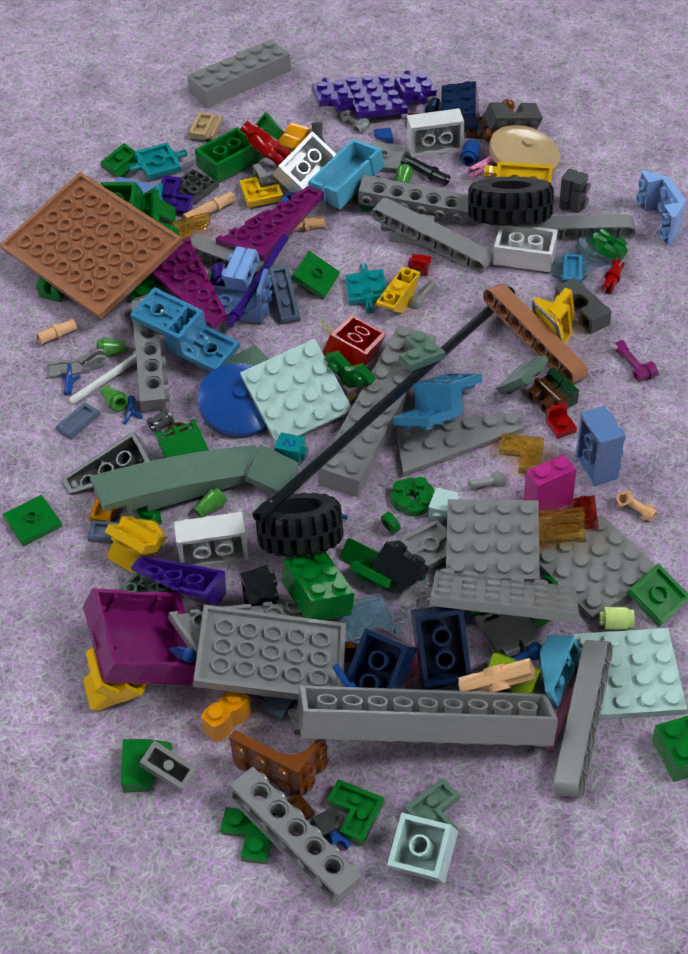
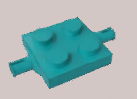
[128,142,187,181]
[345,263,386,314]

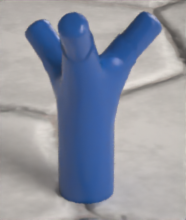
[62,363,81,395]
[122,396,143,424]

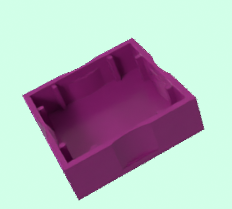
[83,588,196,685]

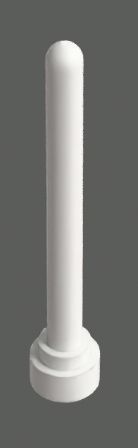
[69,349,152,405]

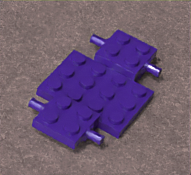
[312,70,437,118]

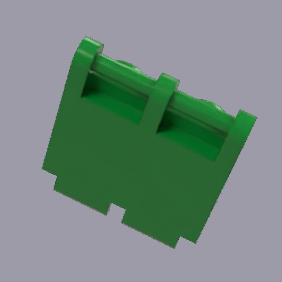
[154,419,209,458]

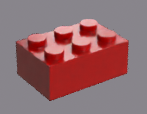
[322,314,386,366]

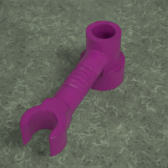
[615,340,658,382]

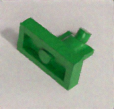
[141,188,176,224]

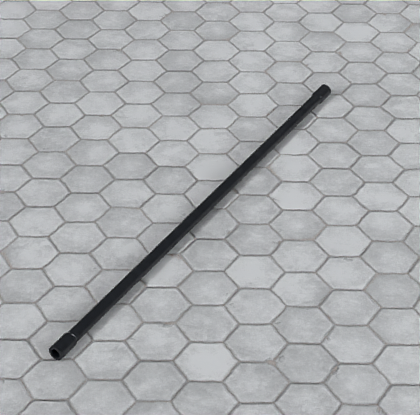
[252,287,515,523]

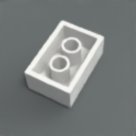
[407,109,464,157]
[273,132,336,193]
[493,225,558,272]
[174,512,249,567]

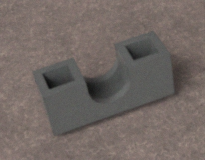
[483,102,543,131]
[554,278,612,334]

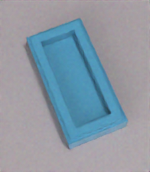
[562,254,583,283]

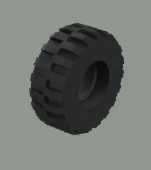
[468,176,554,226]

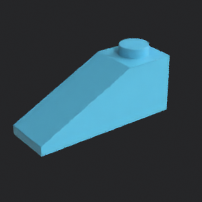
[540,635,582,708]

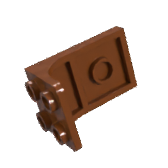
[229,730,329,796]

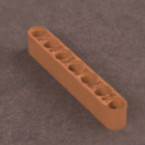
[483,284,588,384]

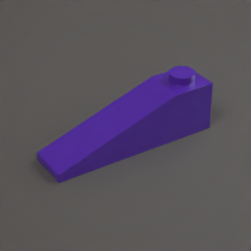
[131,555,226,606]

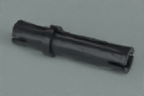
[402,154,451,186]

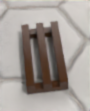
[466,113,486,139]

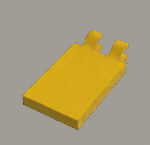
[484,161,553,183]

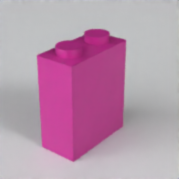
[524,454,577,518]

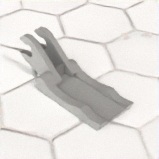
[47,349,107,379]

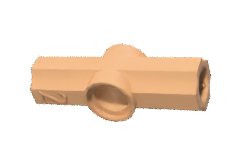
[458,658,536,692]

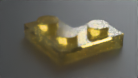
[499,433,545,474]

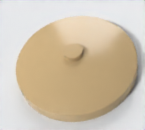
[489,125,560,173]

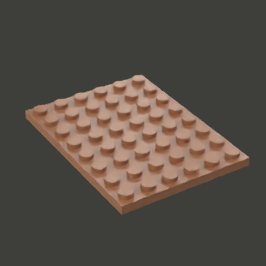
[0,172,184,320]

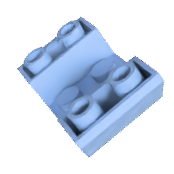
[636,170,686,246]

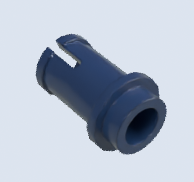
[425,97,441,113]

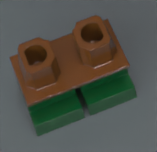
[527,367,579,414]

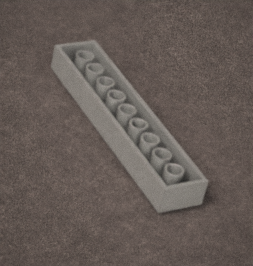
[318,325,436,497]
[297,686,558,747]

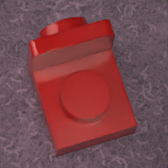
[408,254,432,276]
[546,402,577,439]

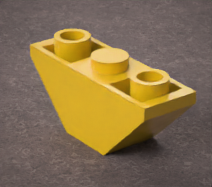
[376,266,420,313]

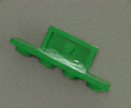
[340,538,426,596]

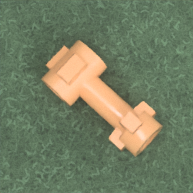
[616,490,657,522]

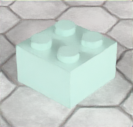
[387,813,458,883]

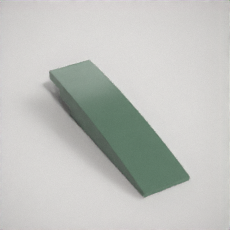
[90,445,257,512]

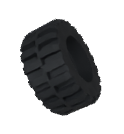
[255,492,344,557]

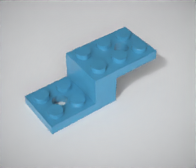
[130,287,240,372]
[392,373,483,430]

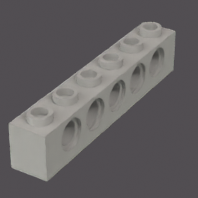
[358,175,469,224]
[131,300,170,413]
[228,767,361,907]

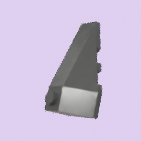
[62,431,152,495]

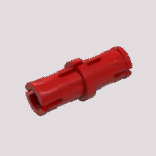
[601,259,625,295]

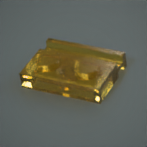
[539,507,586,544]

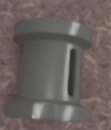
[146,408,175,433]

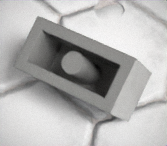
[139,740,197,793]

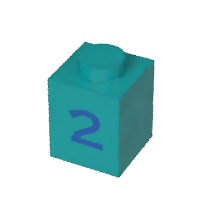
[274,432,309,466]

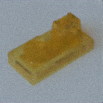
[173,212,211,240]

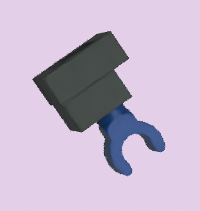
[310,806,350,850]

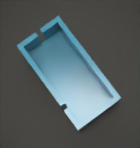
[308,139,385,209]

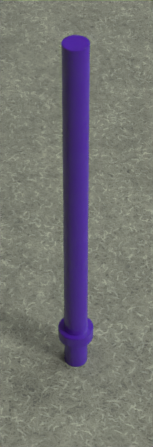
[226,234,289,328]

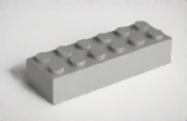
[187,39,291,108]

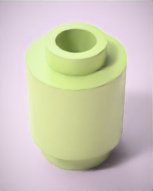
[599,607,634,631]

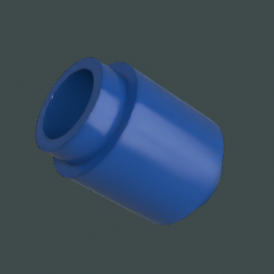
[460,140,481,166]

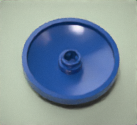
[197,363,268,438]

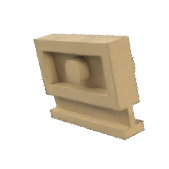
[188,112,223,141]

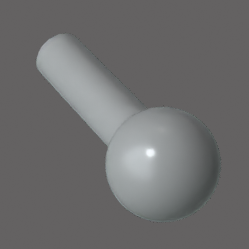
[408,280,436,309]
[468,471,507,489]

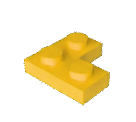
[239,177,283,208]

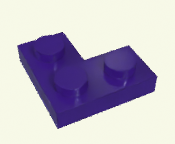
[161,175,195,214]

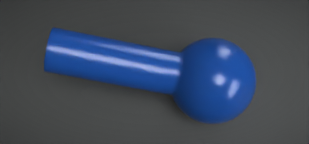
[511,642,542,661]

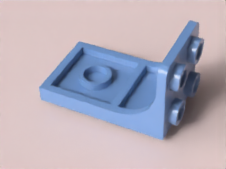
[212,269,273,323]

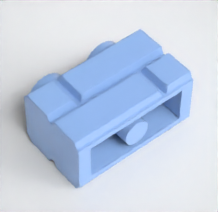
[222,247,260,292]

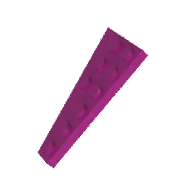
[216,186,324,261]
[150,237,228,329]

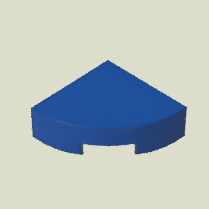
[373,128,393,143]

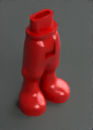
[240,120,292,169]

